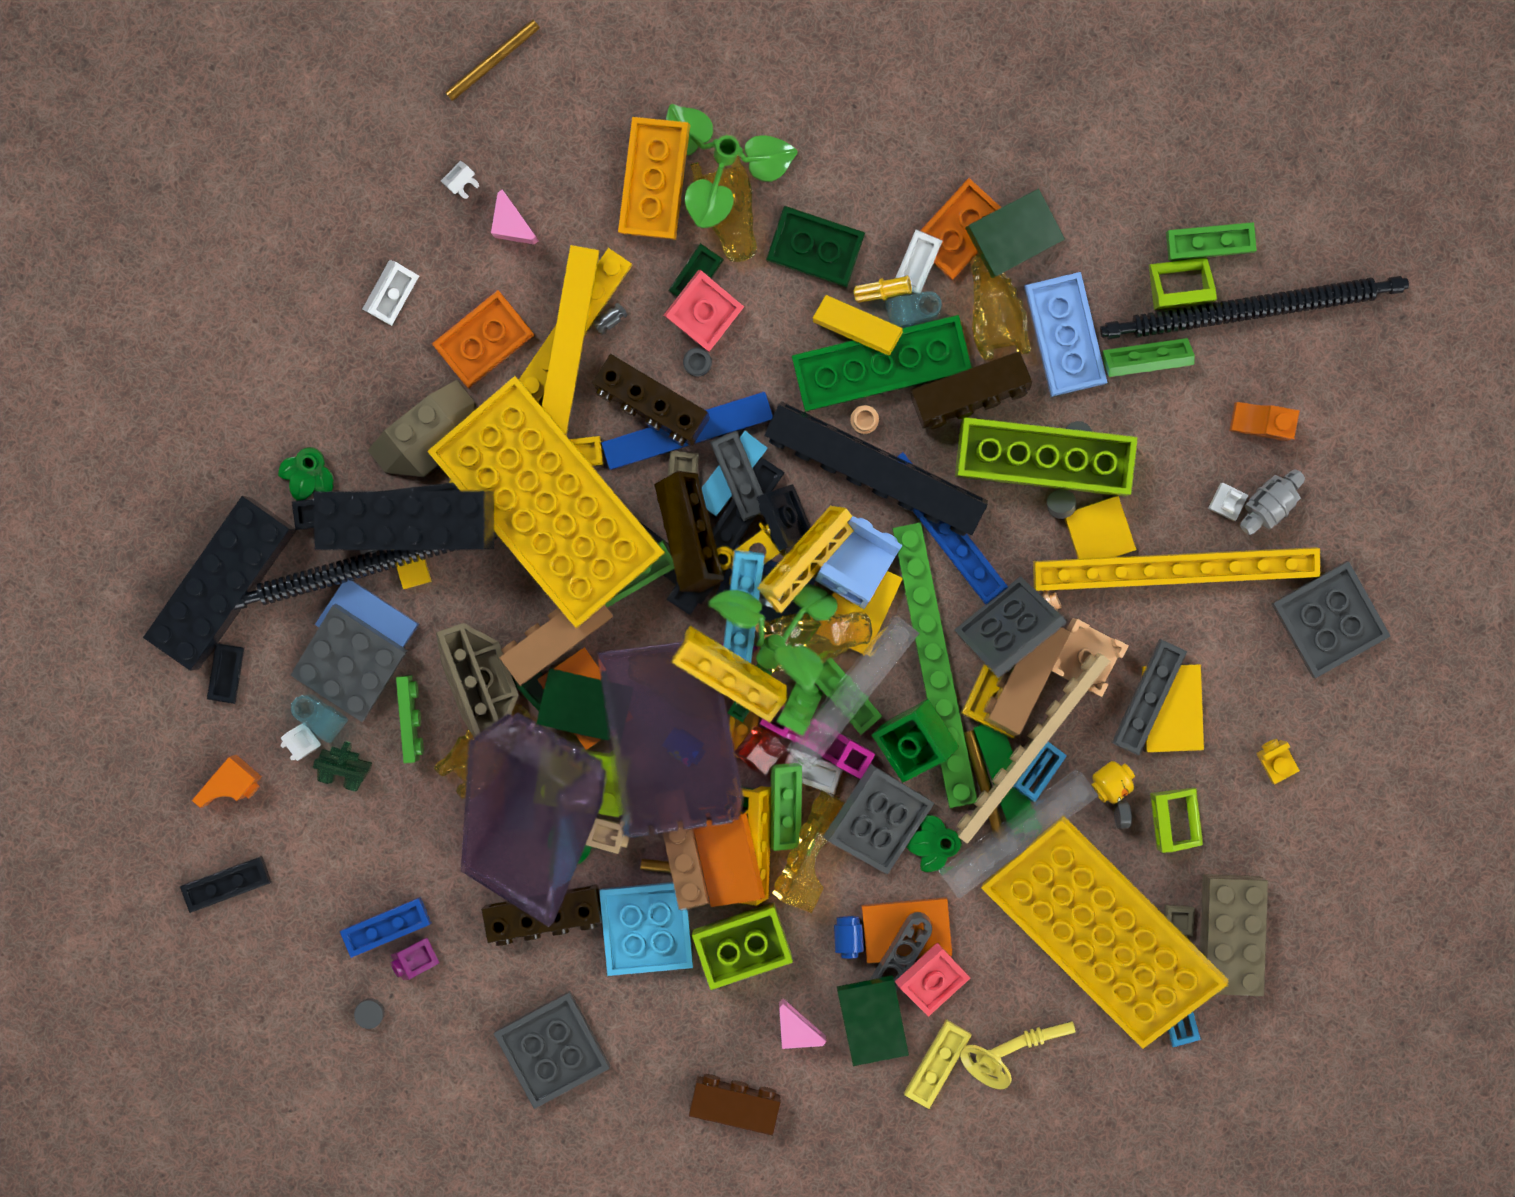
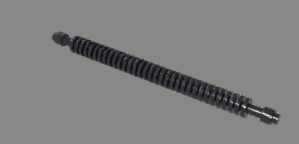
[1100,276,1409,340]
[234,531,497,611]

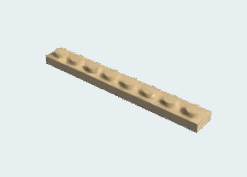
[957,653,1110,844]

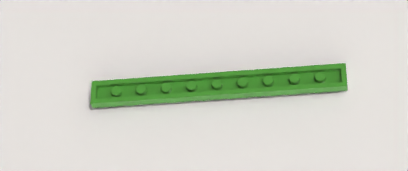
[892,522,977,808]

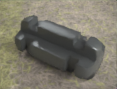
[593,303,628,335]

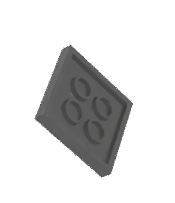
[1271,561,1390,678]
[954,576,1067,678]
[291,604,408,722]
[823,764,935,875]
[493,991,610,1109]

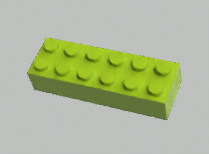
[955,417,1138,496]

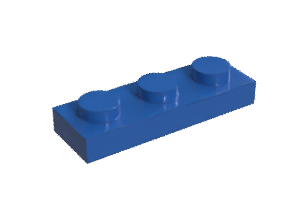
[340,897,432,958]

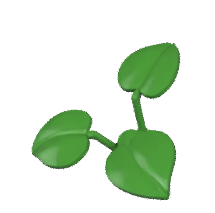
[666,104,798,228]
[708,584,838,692]

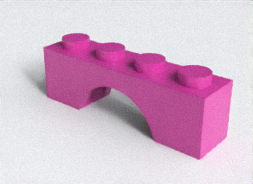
[760,703,875,779]

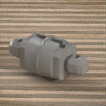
[1240,469,1305,535]

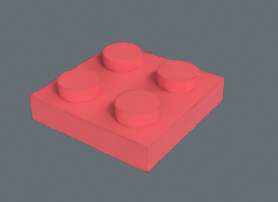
[663,270,744,352]
[895,943,970,1017]

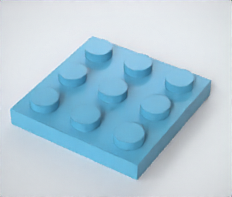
[599,882,693,976]

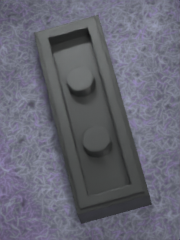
[710,431,763,522]

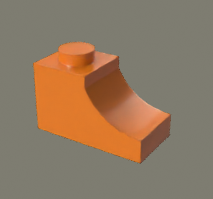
[1229,402,1300,441]
[192,755,262,808]

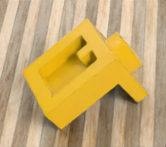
[1256,739,1300,784]

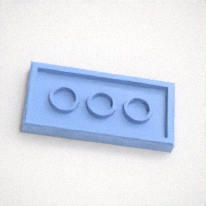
[1024,272,1108,397]

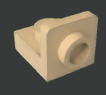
[585,816,631,854]

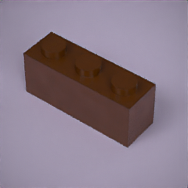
[689,1074,781,1136]

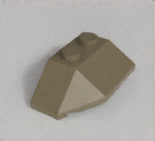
[368,380,475,477]
[436,623,519,742]

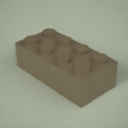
[1200,874,1268,996]

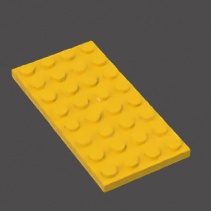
[427,376,665,628]
[981,815,1228,1049]

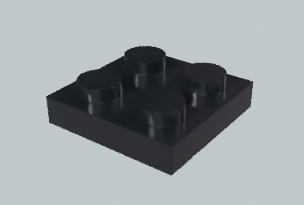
[756,484,811,551]

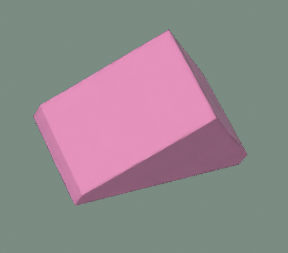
[491,189,539,244]
[779,999,827,1049]

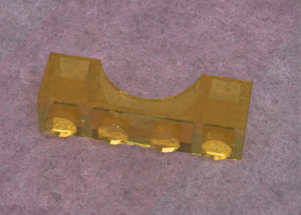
[773,790,847,913]

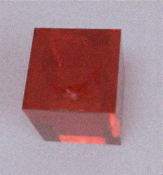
[734,726,786,775]

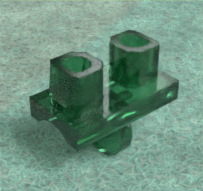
[313,741,372,792]

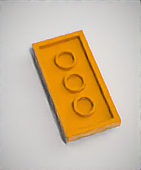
[618,117,690,240]

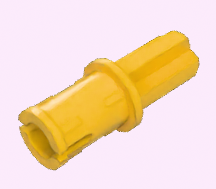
[854,275,912,303]

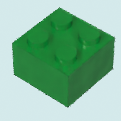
[872,699,959,783]

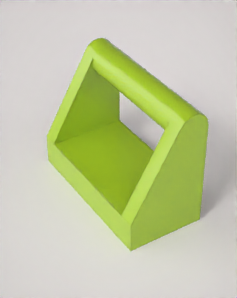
[1149,257,1217,310]
[1150,788,1203,853]

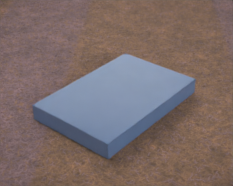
[315,577,419,648]

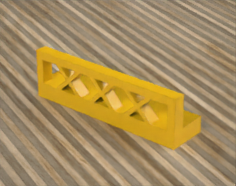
[757,506,854,613]
[672,626,787,722]
[727,786,771,906]

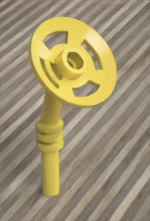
[960,1021,1076,1089]

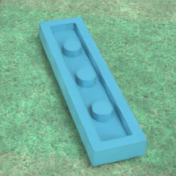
[723,550,764,663]

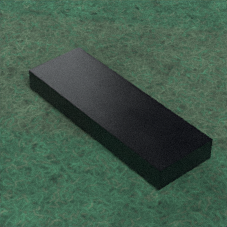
[180,856,272,913]

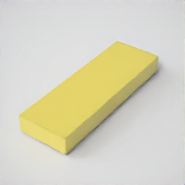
[904,1019,972,1109]

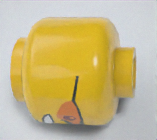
[1091,761,1135,804]

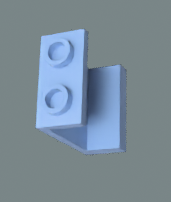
[815,516,902,609]

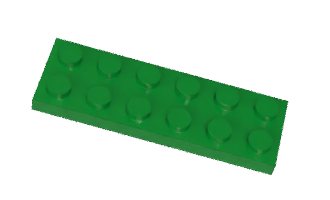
[791,315,972,412]

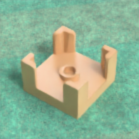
[1051,618,1129,697]

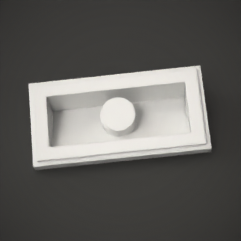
[362,260,419,326]

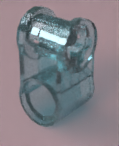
[885,291,942,328]
[291,694,348,744]

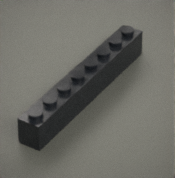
[764,401,988,536]

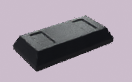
[207,643,245,704]

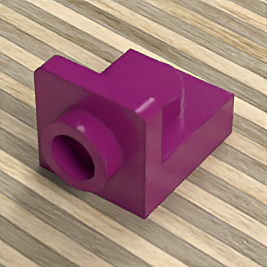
[390,938,439,980]

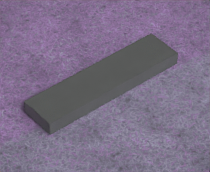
[1111,639,1187,755]

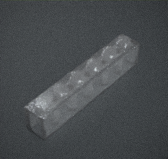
[785,615,919,769]
[938,769,1099,899]

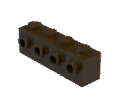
[911,351,1032,429]
[592,353,710,447]
[654,471,724,593]
[481,884,602,946]

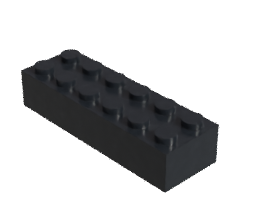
[314,491,494,550]
[143,496,297,671]

